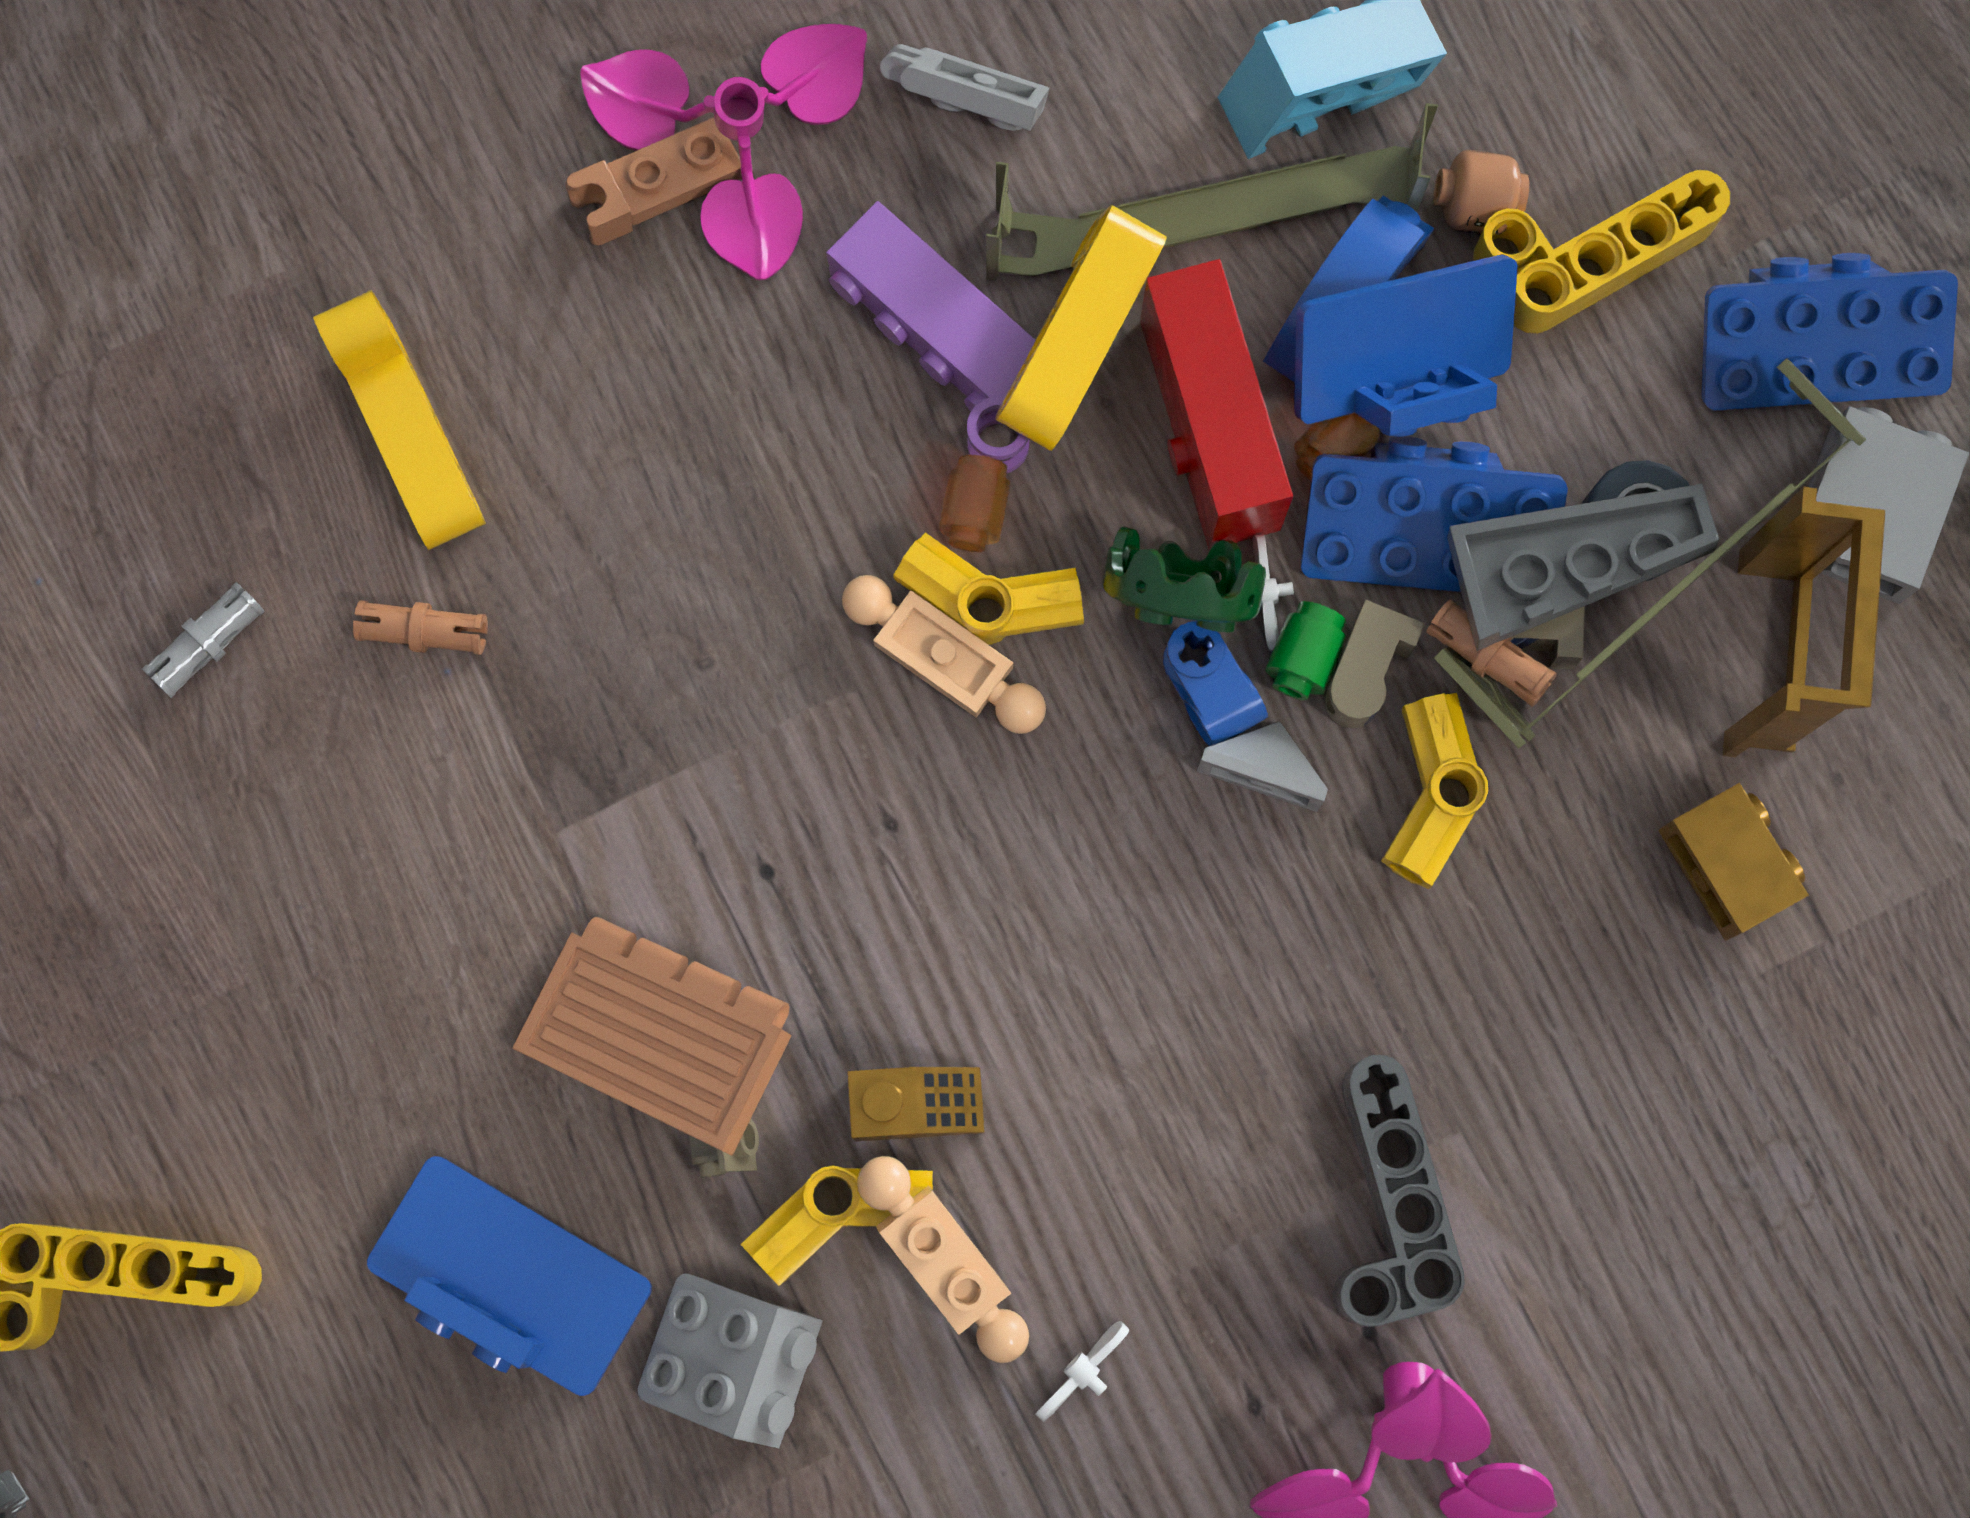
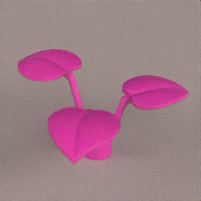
[580,24,867,281]
[1250,1362,1557,1518]

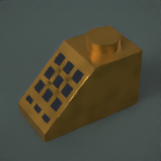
[848,1067,985,1142]

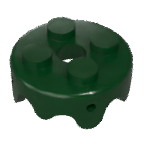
[1102,526,1266,633]

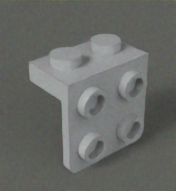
[638,1273,823,1448]

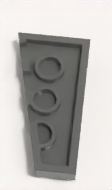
[1447,484,1719,651]

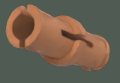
[1426,599,1557,707]
[353,600,488,655]

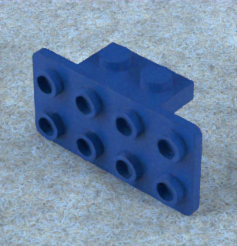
[1701,253,1958,410]
[1294,254,1518,437]
[1301,436,1568,592]
[367,1156,652,1396]

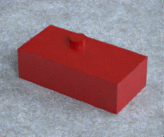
[1140,259,1293,550]

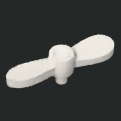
[1252,534,1294,650]
[1035,1321,1129,1422]

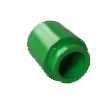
[1265,601,1347,700]

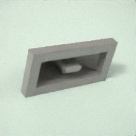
[1196,722,1328,812]

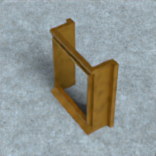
[1722,487,1886,758]

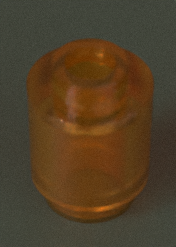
[1294,413,1380,481]
[938,455,1011,552]

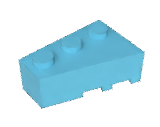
[1217,0,1447,159]

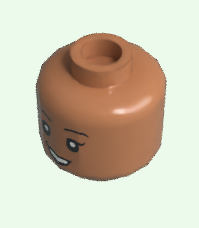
[1433,150,1529,235]

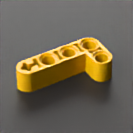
[1473,170,1730,334]
[995,205,1167,451]
[313,290,486,550]
[0,1223,262,1352]

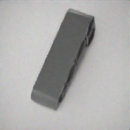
[1333,1054,1465,1327]

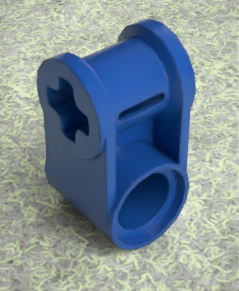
[1163,621,1268,746]

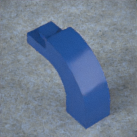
[1263,195,1434,382]

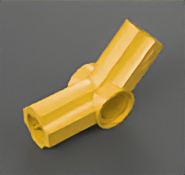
[893,532,1084,645]
[1381,693,1488,889]
[741,1166,933,1287]

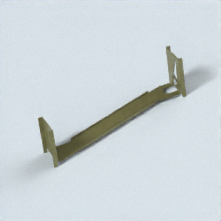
[986,103,1438,281]
[1434,358,1867,749]

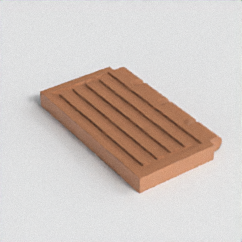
[512,917,792,1156]

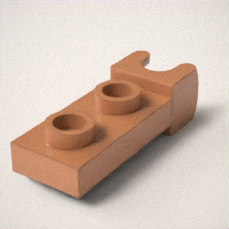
[565,117,742,246]

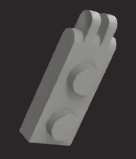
[880,44,1049,131]

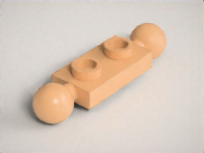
[842,575,1046,734]
[857,1156,1029,1363]

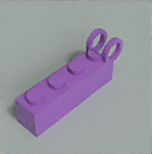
[826,201,1035,475]

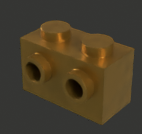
[1658,783,1809,941]

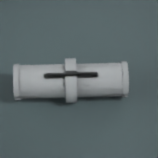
[142,582,265,698]

